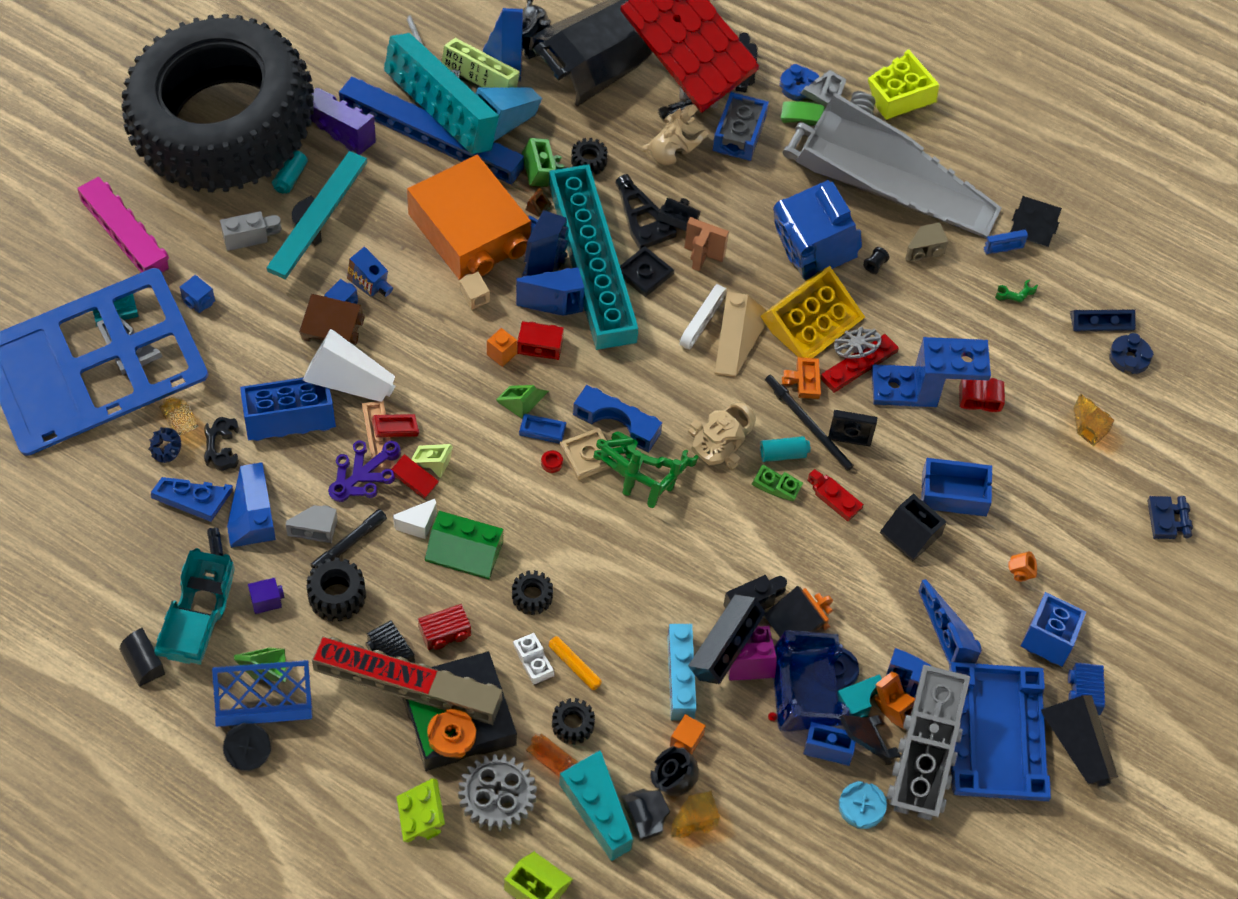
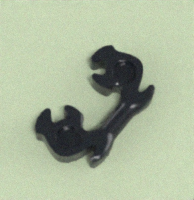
[204,417,239,471]

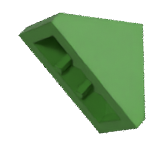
[496,385,549,419]
[234,647,286,682]

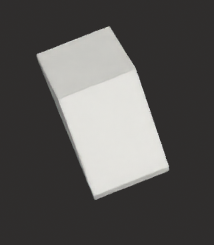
[393,499,437,539]

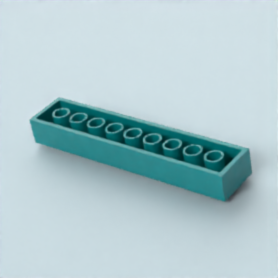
[549,165,639,350]

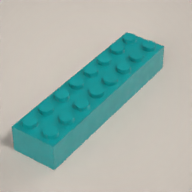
[384,33,499,154]

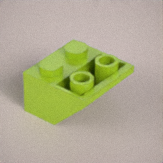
[504,851,573,899]

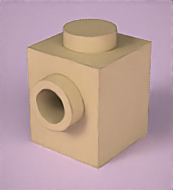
[459,272,490,310]

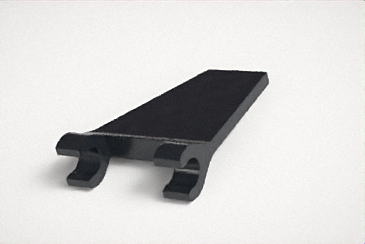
[839,715,901,765]

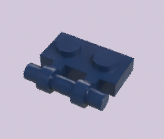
[1147,496,1193,539]

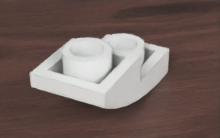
[513,633,555,685]

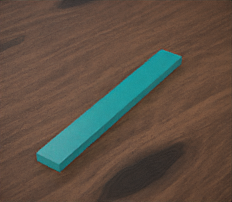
[266,151,367,280]

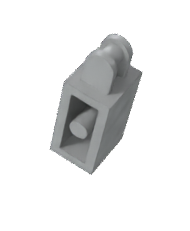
[220,211,282,251]

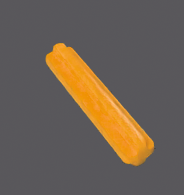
[549,636,602,690]

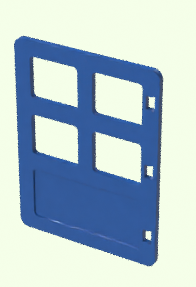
[0,268,208,456]

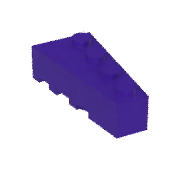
[310,87,376,155]

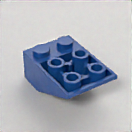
[516,267,585,316]

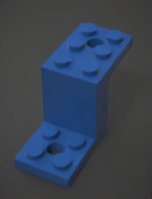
[871,337,991,407]

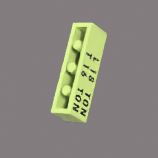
[442,38,520,88]

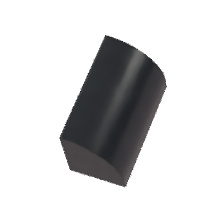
[119,628,165,687]

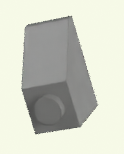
[286,505,338,543]

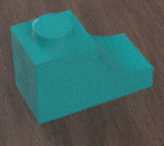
[835,674,882,718]

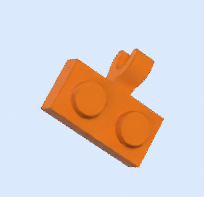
[782,357,821,399]

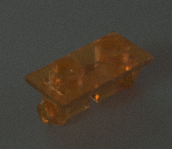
[526,733,578,777]

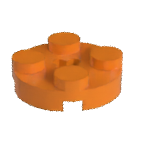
[428,709,476,758]

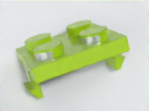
[396,778,445,843]

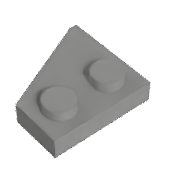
[801,70,846,107]

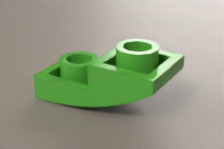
[781,102,825,126]
[751,464,803,501]

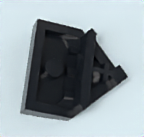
[657,198,701,231]

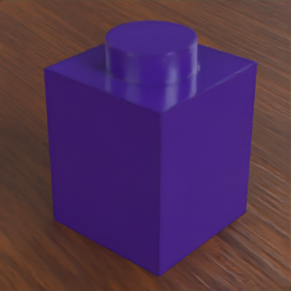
[248,577,285,614]

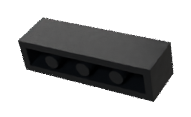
[688,595,766,685]

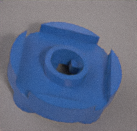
[780,64,819,101]

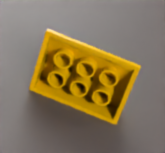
[760,266,865,358]

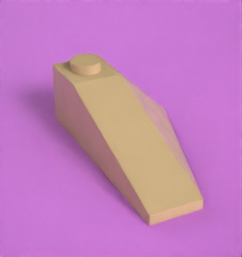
[714,292,767,378]

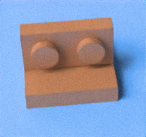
[684,217,729,272]

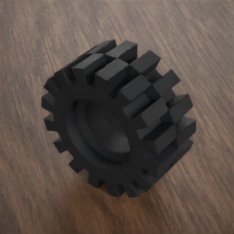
[571,138,608,175]
[512,570,553,615]
[552,698,595,745]

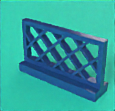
[212,660,313,727]

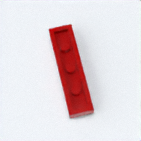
[820,334,899,393]

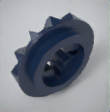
[148,427,181,463]

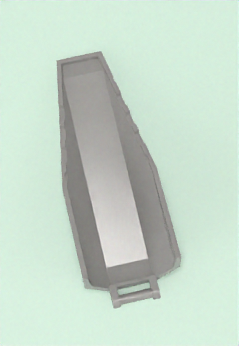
[782,93,1001,238]

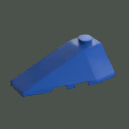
[483,8,523,81]
[227,462,276,548]
[918,579,981,666]

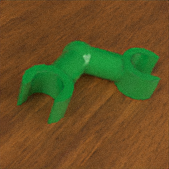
[995,279,1038,303]

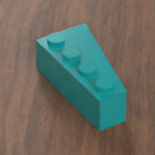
[559,750,633,862]

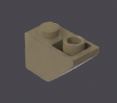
[905,223,948,262]

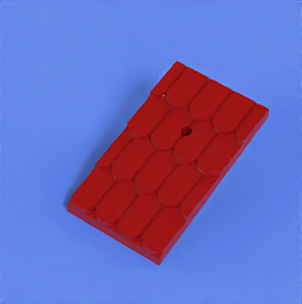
[620,0,759,113]

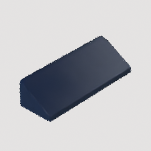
[1070,309,1136,331]

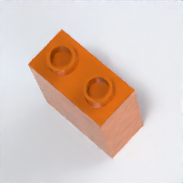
[407,154,531,280]

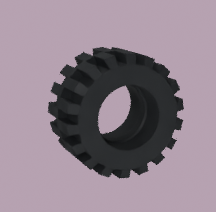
[306,558,366,622]

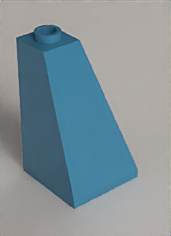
[475,88,543,142]

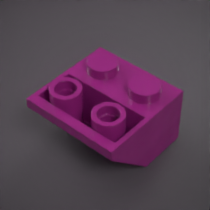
[727,626,777,681]

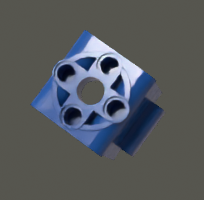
[773,180,862,280]

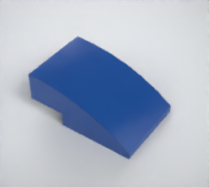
[886,648,931,698]

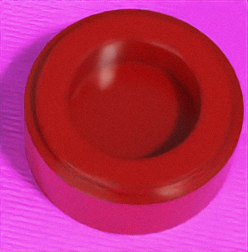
[541,450,563,473]

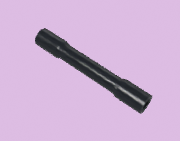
[310,509,387,569]

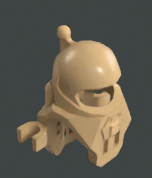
[642,104,710,165]
[688,402,756,471]

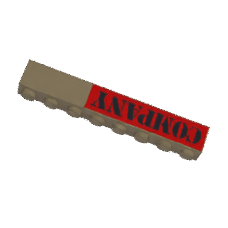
[312,636,502,725]

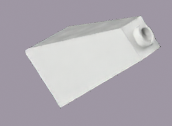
[303,329,395,402]

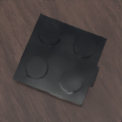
[1010,196,1062,247]

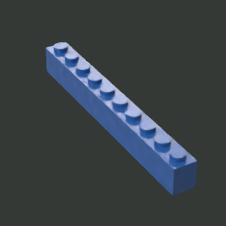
[339,76,524,185]

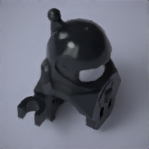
[522,0,551,59]

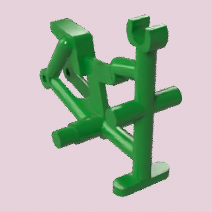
[593,432,698,508]

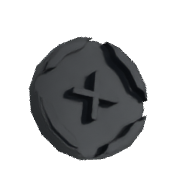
[223,723,272,771]

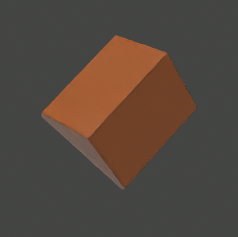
[525,188,552,217]

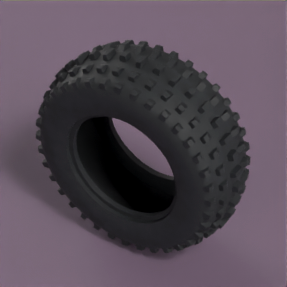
[121,14,314,193]

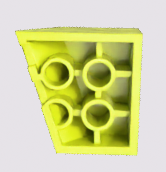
[868,49,939,120]

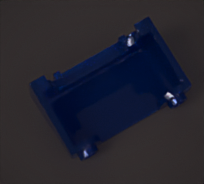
[773,630,849,732]

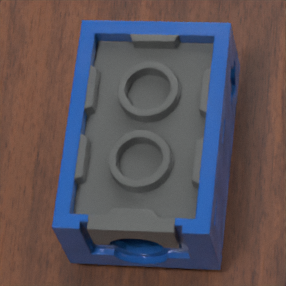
[712,92,769,161]

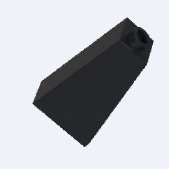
[1041,695,1118,788]

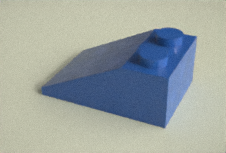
[1021,592,1086,667]

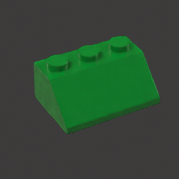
[425,510,504,580]

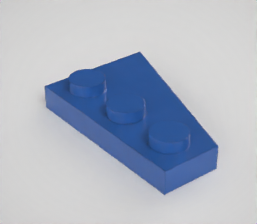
[151,477,233,522]

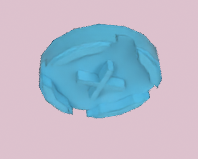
[839,781,887,829]

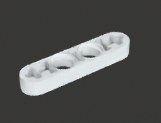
[679,284,727,350]

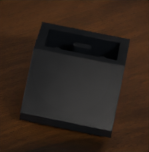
[880,493,947,561]

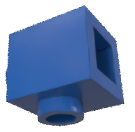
[180,275,215,314]
[324,279,358,304]

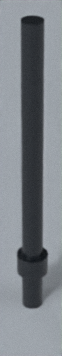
[765,374,854,471]

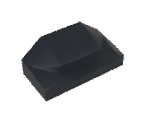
[621,789,670,842]

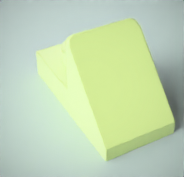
[411,444,453,478]

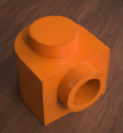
[1008,551,1037,582]

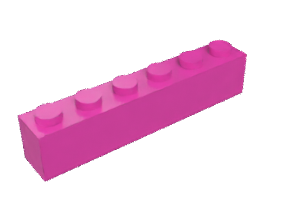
[77,176,169,273]

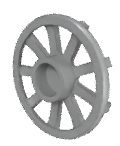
[834,327,882,359]

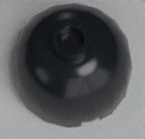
[650,747,699,796]

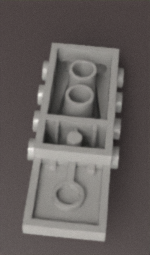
[887,665,971,820]

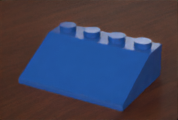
[240,377,336,441]

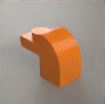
[875,671,915,730]

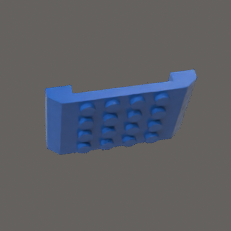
[949,662,1051,802]

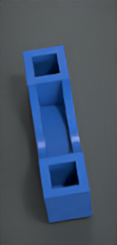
[573,385,663,453]

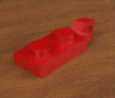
[807,469,864,521]

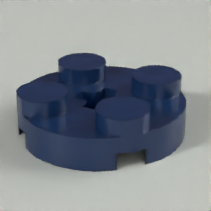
[1109,333,1154,374]

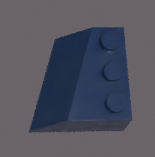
[522,210,569,277]

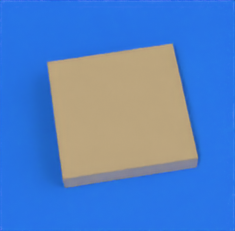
[560,427,617,480]

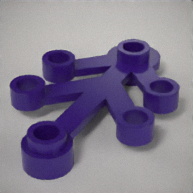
[328,440,401,502]

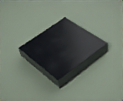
[620,246,674,297]
[828,410,878,447]
[764,586,826,651]

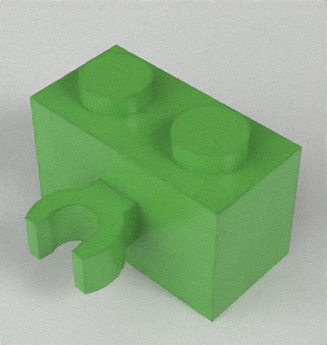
[521,138,564,187]

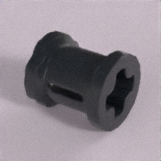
[863,247,890,274]

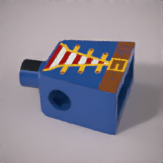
[347,246,393,297]

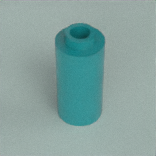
[272,150,308,194]
[760,436,811,462]

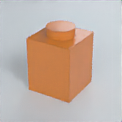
[487,328,517,367]
[670,714,706,755]

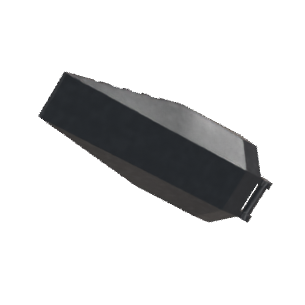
[529,0,653,107]

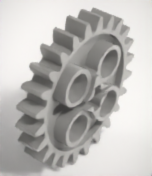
[458,754,537,831]

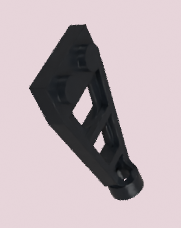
[615,174,677,250]

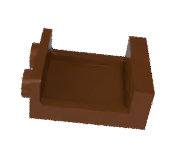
[299,293,365,345]

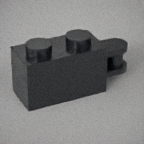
[723,575,787,610]

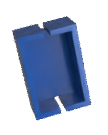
[921,458,992,517]

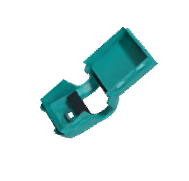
[154,548,235,665]

